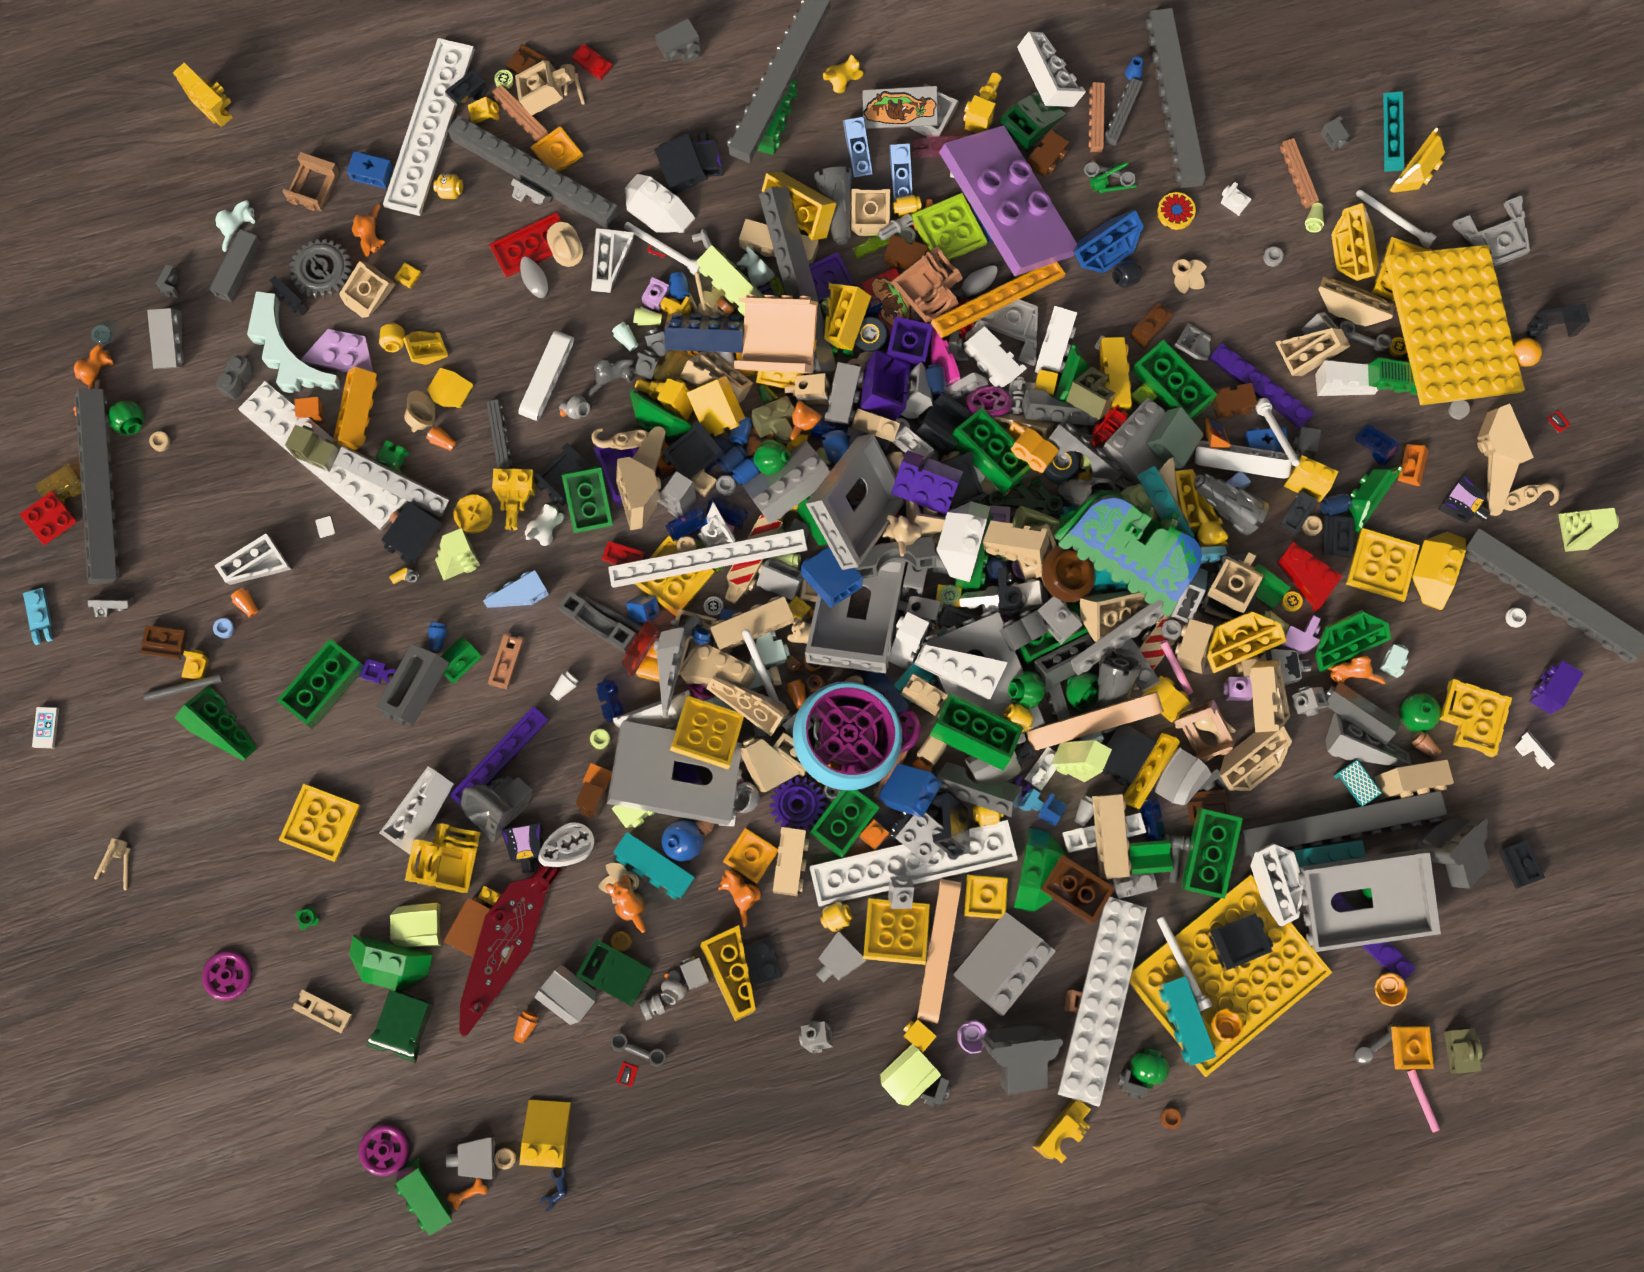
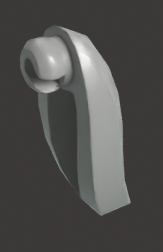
[520,257,548,298]
[962,265,997,298]

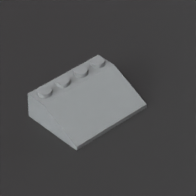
[1102,398,1166,485]
[743,440,830,524]
[953,912,1056,1016]

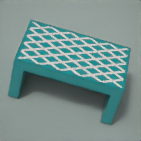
[1334,760,1382,808]

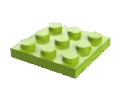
[911,193,987,264]

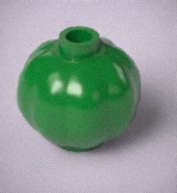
[107,400,145,435]
[754,440,791,475]
[1008,671,1045,709]
[1130,1048,1170,1089]

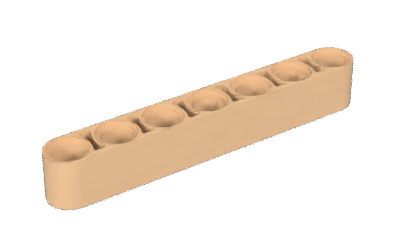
[1026,692,1164,750]
[917,879,961,1024]

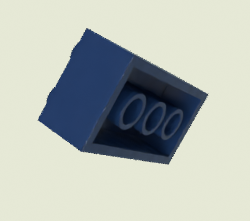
[665,312,745,353]

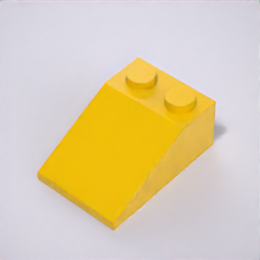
[519,1100,571,1168]

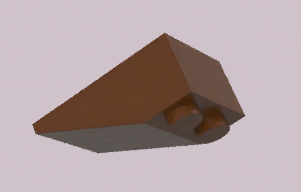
[1040,855,1115,925]

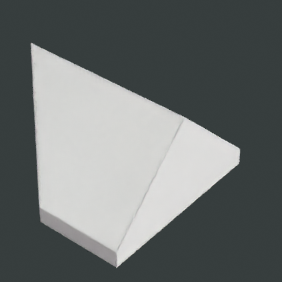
[698,502,736,548]

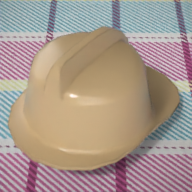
[547,222,583,267]
[404,390,435,432]

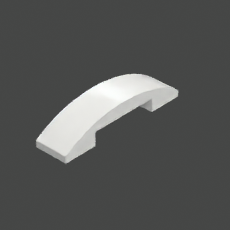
[1062,813,1146,853]

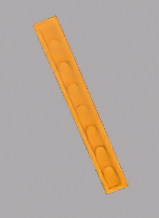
[931,262,1066,338]

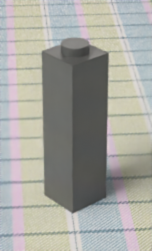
[210,229,262,302]
[1325,681,1401,746]

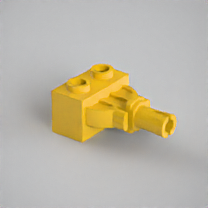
[963,73,1001,134]
[635,379,693,421]
[492,469,536,530]

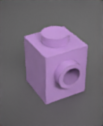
[1222,677,1253,701]

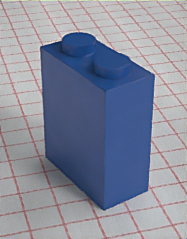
[801,547,863,608]
[878,763,942,818]

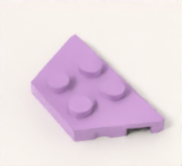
[301,329,374,373]

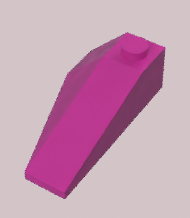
[930,327,960,396]

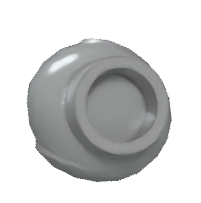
[559,395,590,419]
[661,970,687,1005]

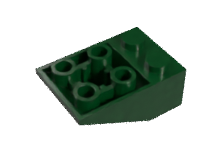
[1000,91,1066,151]
[576,939,652,1007]

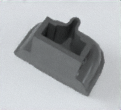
[461,776,533,843]
[1415,817,1490,889]
[981,1024,1063,1094]

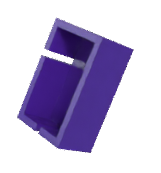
[861,350,910,421]
[594,447,637,507]
[891,450,963,515]

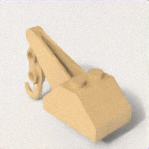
[1477,403,1560,516]
[592,427,665,530]

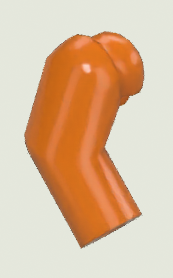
[911,759,932,772]

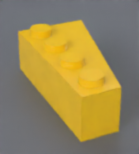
[1099,337,1132,417]

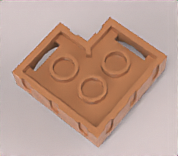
[892,246,963,324]

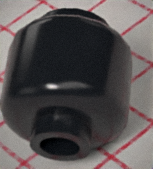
[1112,260,1142,288]

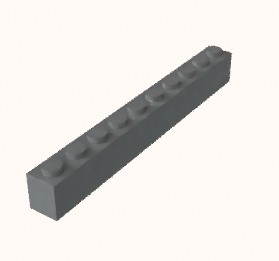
[727,0,831,163]
[1146,8,1206,188]
[448,115,619,230]
[759,187,837,376]
[75,389,119,584]
[1465,528,1644,663]
[1239,791,1447,859]

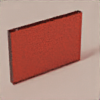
[621,619,660,676]

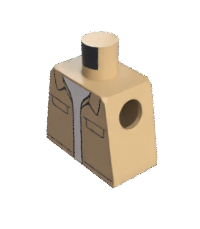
[785,374,831,405]

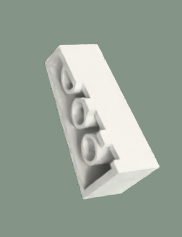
[1017,32,1086,107]
[379,766,453,854]

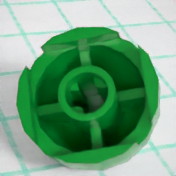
[1066,671,1099,712]
[1399,693,1442,733]

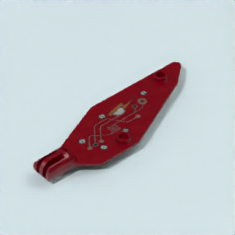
[459,864,563,1036]

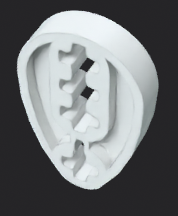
[538,823,594,867]

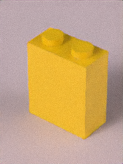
[687,376,745,436]
[1284,455,1339,503]

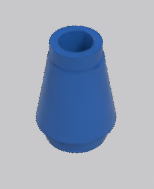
[1125,57,1143,81]
[428,622,448,652]

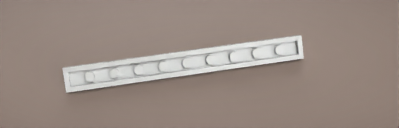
[608,529,807,588]

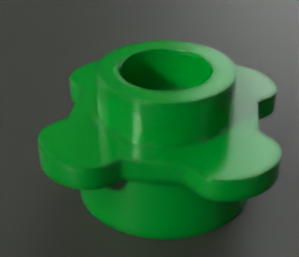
[296,906,319,930]

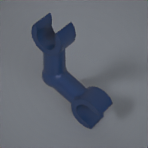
[539,1168,567,1211]

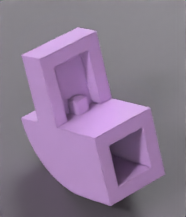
[1278,615,1321,655]

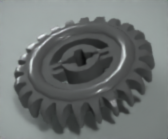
[289,239,353,299]

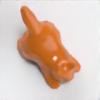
[352,204,385,257]
[74,344,114,389]
[790,401,822,440]
[1328,654,1386,684]
[718,869,761,928]
[605,875,646,933]

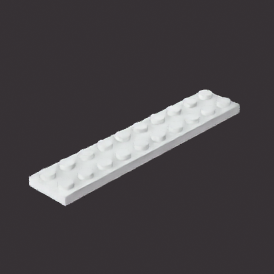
[383,38,475,216]
[238,381,407,531]
[809,820,1018,907]
[1058,897,1147,1107]

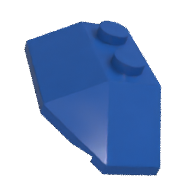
[1073,210,1144,273]

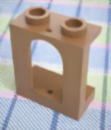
[282,152,339,211]
[1174,700,1235,762]

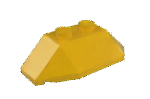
[1390,127,1445,193]
[1331,203,1379,281]
[1412,532,1466,610]
[1206,611,1287,673]

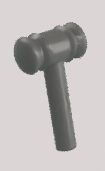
[1162,834,1191,883]

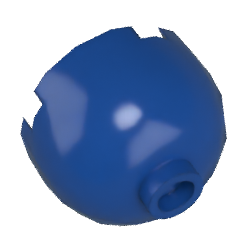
[822,430,851,468]
[661,820,703,861]

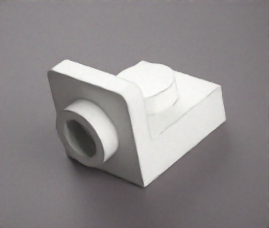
[1221,182,1251,216]

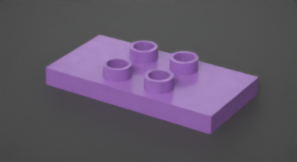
[939,125,1077,276]

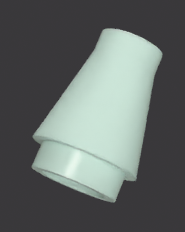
[612,322,639,352]

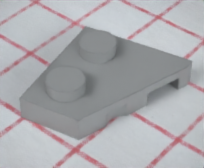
[944,372,990,400]

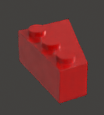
[1277,542,1343,612]

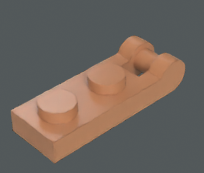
[488,632,525,690]

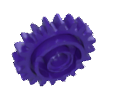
[770,777,826,832]

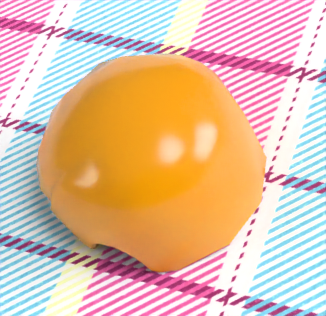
[1513,338,1542,367]
[1374,972,1407,1006]
[1211,1008,1243,1042]

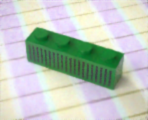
[1368,358,1418,395]

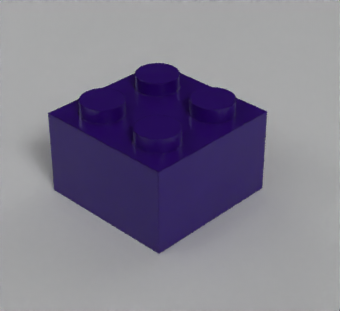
[887,316,933,366]
[1529,660,1584,714]

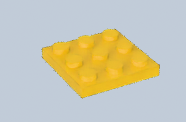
[1346,528,1420,602]
[635,536,715,616]
[670,696,744,769]
[279,784,361,863]
[863,898,930,965]

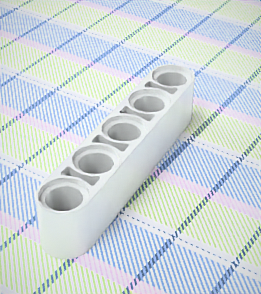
[519,330,574,421]
[1194,441,1292,478]

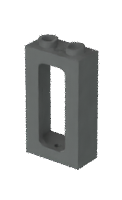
[376,644,449,726]

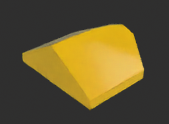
[403,331,448,365]
[427,368,474,408]

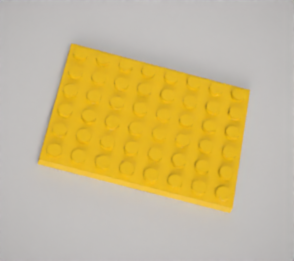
[1385,245,1525,405]
[1129,875,1332,1077]

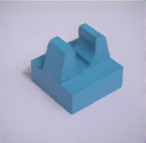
[1018,789,1044,811]

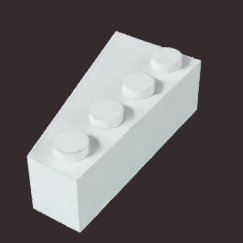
[914,645,1008,700]

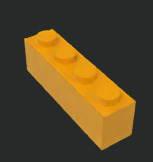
[333,366,377,450]

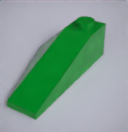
[175,685,257,761]

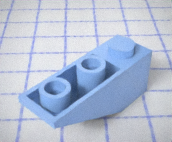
[843,117,872,177]
[889,143,912,202]
[483,570,549,608]

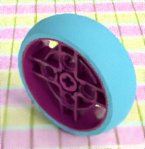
[793,682,902,790]

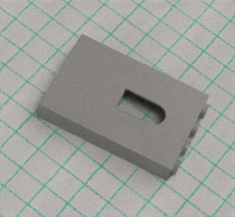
[806,434,906,570]
[805,560,906,673]
[922,611,1045,755]
[607,721,743,826]
[1298,849,1441,952]

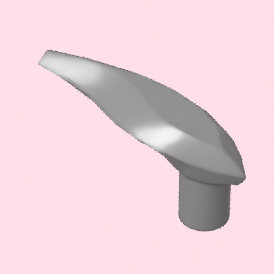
[692,228,713,249]

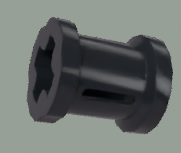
[1015,741,1037,767]

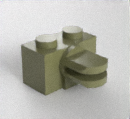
[752,396,795,444]
[1444,1028,1483,1074]

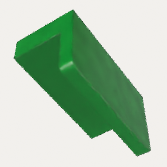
[1255,563,1291,609]
[440,637,482,684]
[1128,840,1173,875]

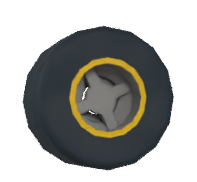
[855,317,890,352]
[1044,451,1079,484]

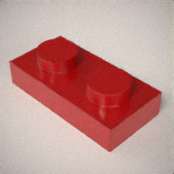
[572,43,613,81]
[602,541,646,565]

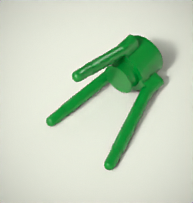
[1089,162,1137,194]

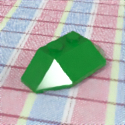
[1054,343,1089,403]
[630,389,693,442]
[1348,465,1404,534]
[1315,610,1391,672]
[1014,828,1066,912]
[349,935,433,992]

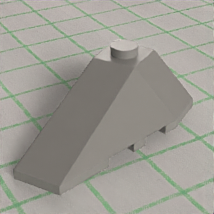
[654,628,685,718]

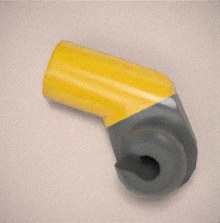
[389,568,419,584]

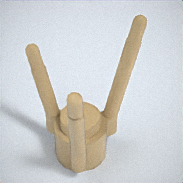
[560,64,585,105]
[689,272,714,316]
[94,839,131,890]

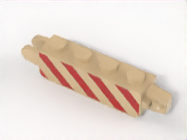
[725,514,785,604]
[1134,615,1184,690]

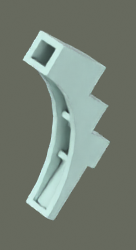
[247,292,341,393]
[705,604,790,712]

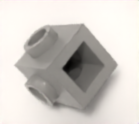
[1292,686,1328,717]
[799,1021,833,1053]

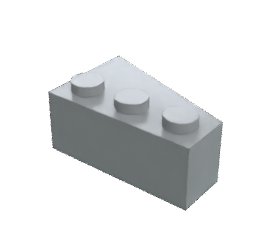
[147,308,184,369]
[825,362,864,426]
[657,471,697,518]

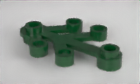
[988,479,1064,523]

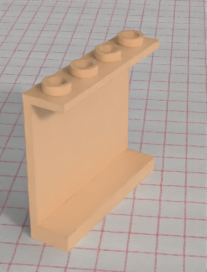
[734,294,818,373]

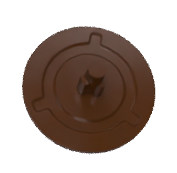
[1041,546,1095,602]

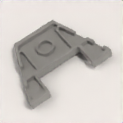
[1452,196,1530,267]
[964,299,1038,366]

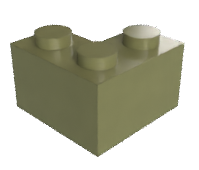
[1066,367,1115,420]
[285,424,339,472]

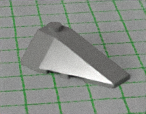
[1326,712,1412,767]

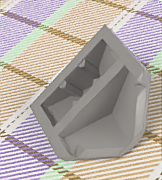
[1174,323,1211,361]

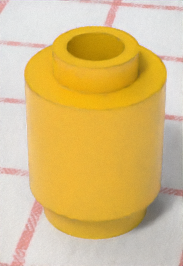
[893,195,921,217]

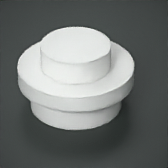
[1505,608,1526,628]

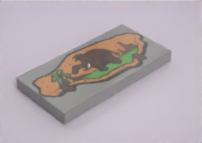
[863,86,938,129]

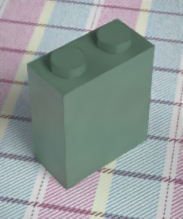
[1147,407,1204,469]

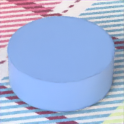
[213,618,235,639]

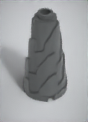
[814,167,852,245]
[1193,473,1269,535]
[1058,478,1120,508]
[1097,653,1141,733]

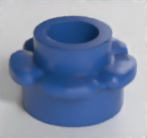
[691,627,711,645]

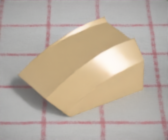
[851,189,890,236]
[340,261,395,318]

